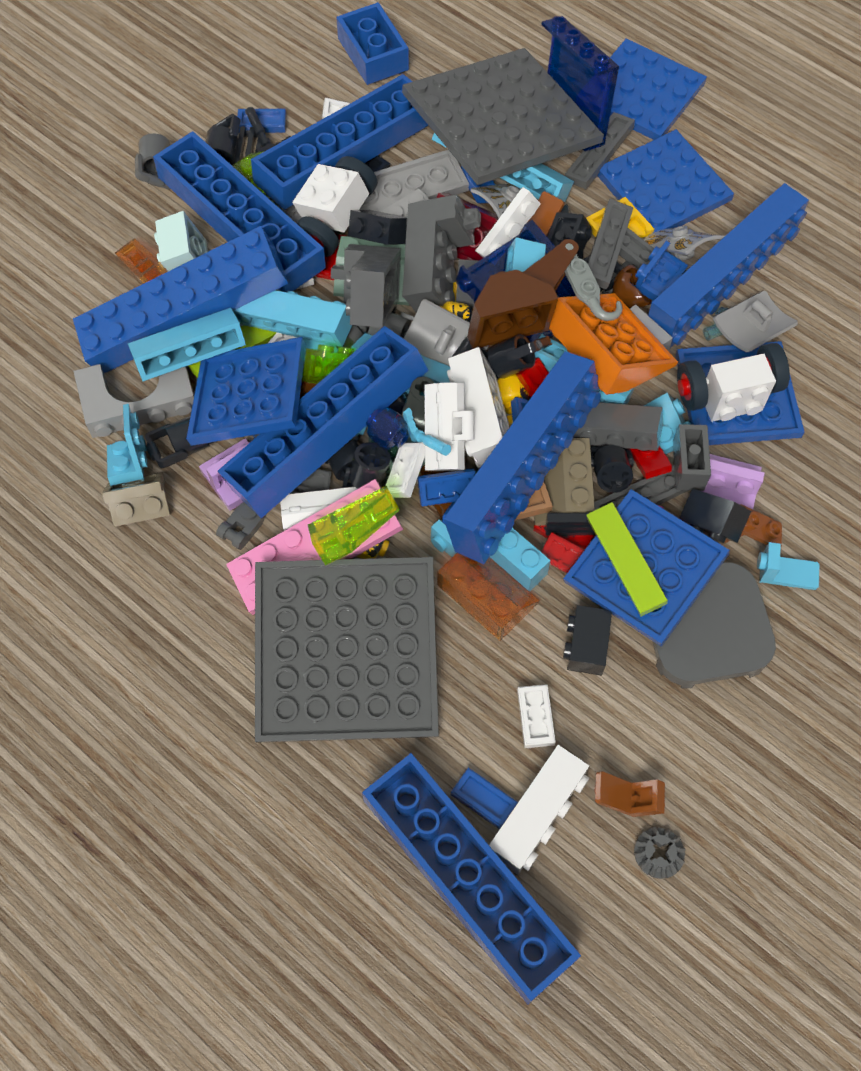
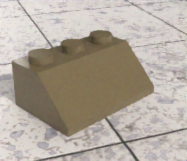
[534,438,595,525]

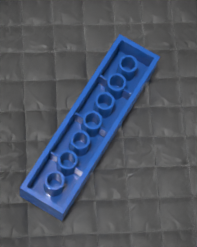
[251,74,429,210]
[153,131,326,293]
[648,183,809,348]
[73,226,289,373]
[217,326,429,518]
[444,351,601,564]
[362,753,581,1005]

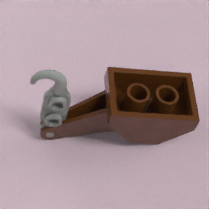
[467,239,623,349]

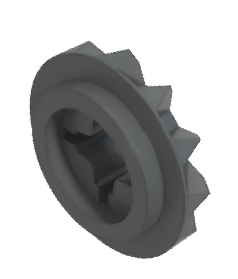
[634,826,686,879]

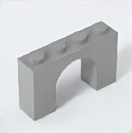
[73,364,194,438]

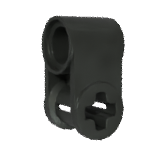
[399,377,435,432]

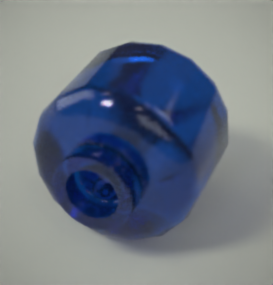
[366,408,409,450]

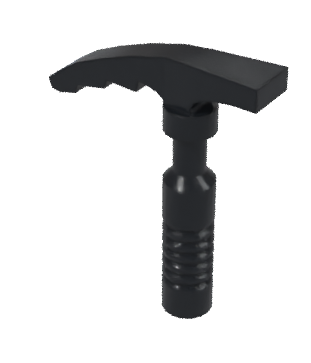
[245,107,291,157]

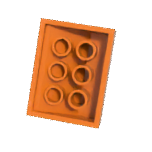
[549,293,678,395]

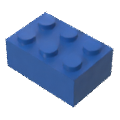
[336,2,409,85]

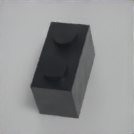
[348,210,407,245]
[679,488,751,544]
[563,605,612,676]

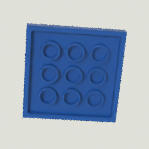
[578,38,707,140]
[597,129,734,233]
[186,337,306,446]
[676,341,805,445]
[563,489,730,647]

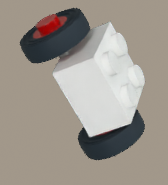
[292,156,378,257]
[677,343,790,422]

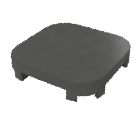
[652,563,776,688]

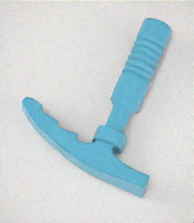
[403,408,451,456]

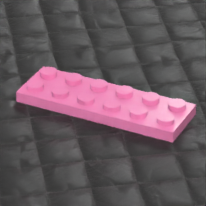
[226,479,403,615]

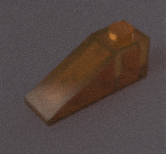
[115,238,167,285]

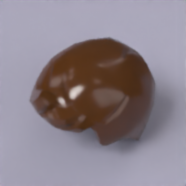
[613,264,652,309]

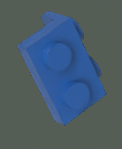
[635,240,688,301]

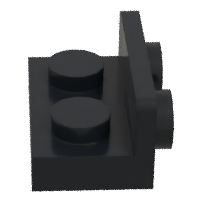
[545,212,592,259]

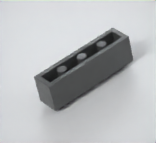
[573,402,663,451]

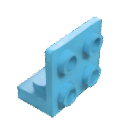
[107,404,148,486]

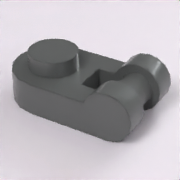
[216,502,264,550]

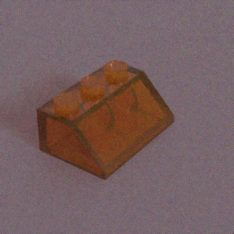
[437,553,540,641]

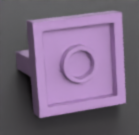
[199,438,249,511]
[702,454,765,509]

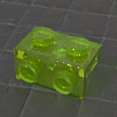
[302,344,354,383]

